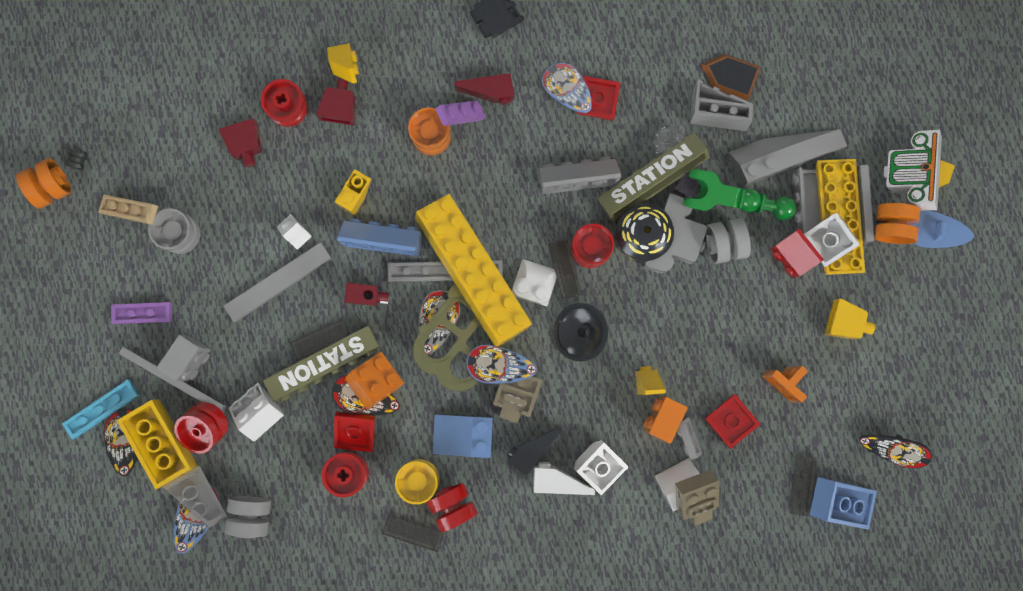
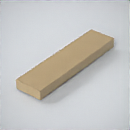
[98,195,158,225]

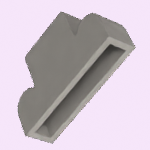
[643,193,707,273]

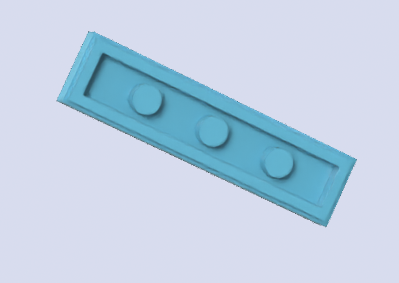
[62,379,140,440]

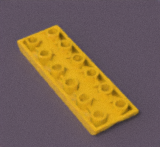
[816,159,865,275]

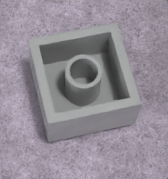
[157,335,211,382]

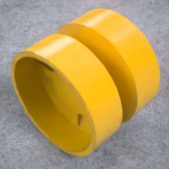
[395,459,440,504]

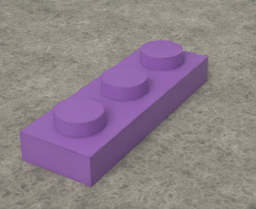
[435,101,486,126]
[111,302,172,324]

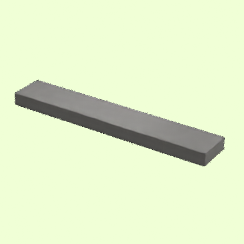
[224,242,332,322]
[388,260,503,282]
[119,347,227,413]

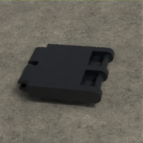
[470,0,525,38]

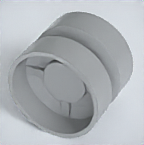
[148,208,200,254]
[706,218,751,264]
[224,496,271,538]

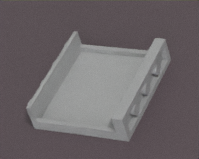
[792,165,874,244]

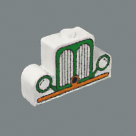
[884,130,942,210]

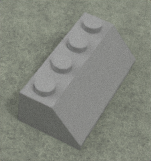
[539,157,621,194]

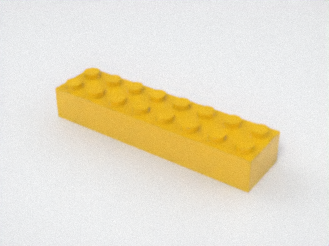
[415,194,532,347]

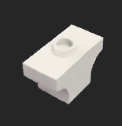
[277,214,312,250]

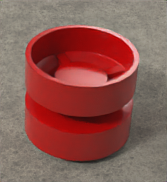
[571,224,614,269]
[426,482,478,533]

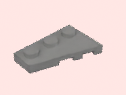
[163,466,228,528]

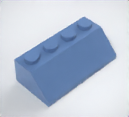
[337,219,422,257]

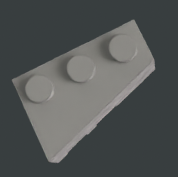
[690,79,753,131]

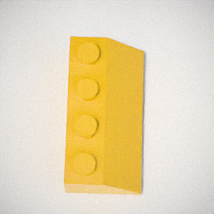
[117,399,198,490]

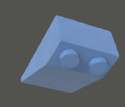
[433,415,493,458]
[809,477,877,530]

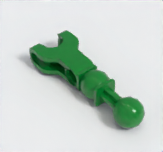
[683,169,796,220]

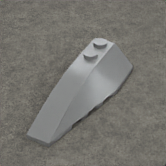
[728,129,847,187]

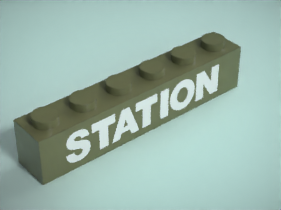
[597,132,710,223]
[263,326,381,403]

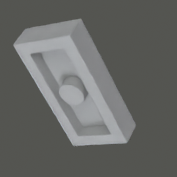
[677,417,702,460]

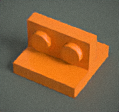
[762,366,808,403]

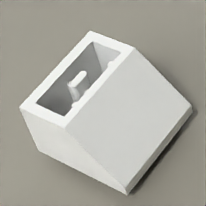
[229,383,284,442]

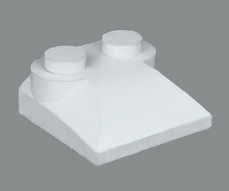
[804,212,860,267]
[512,259,559,307]
[574,440,628,495]

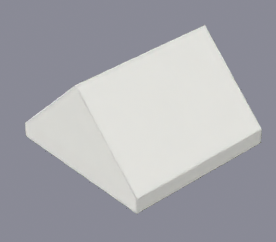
[655,458,700,511]

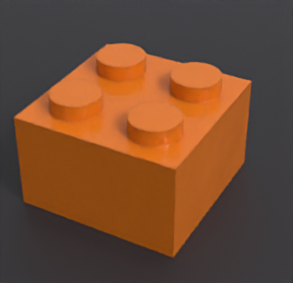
[345,352,404,411]
[643,396,688,444]

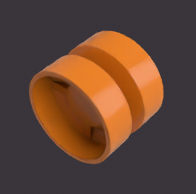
[408,107,451,155]
[16,158,72,209]
[874,203,921,244]

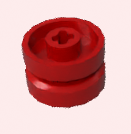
[260,79,308,127]
[174,402,228,454]
[321,451,369,498]

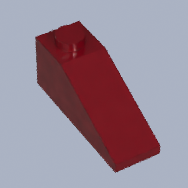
[454,73,514,105]

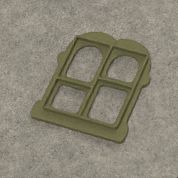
[413,284,516,391]

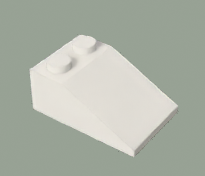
[533,462,595,495]

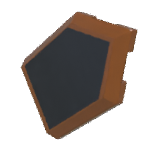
[700,54,760,101]

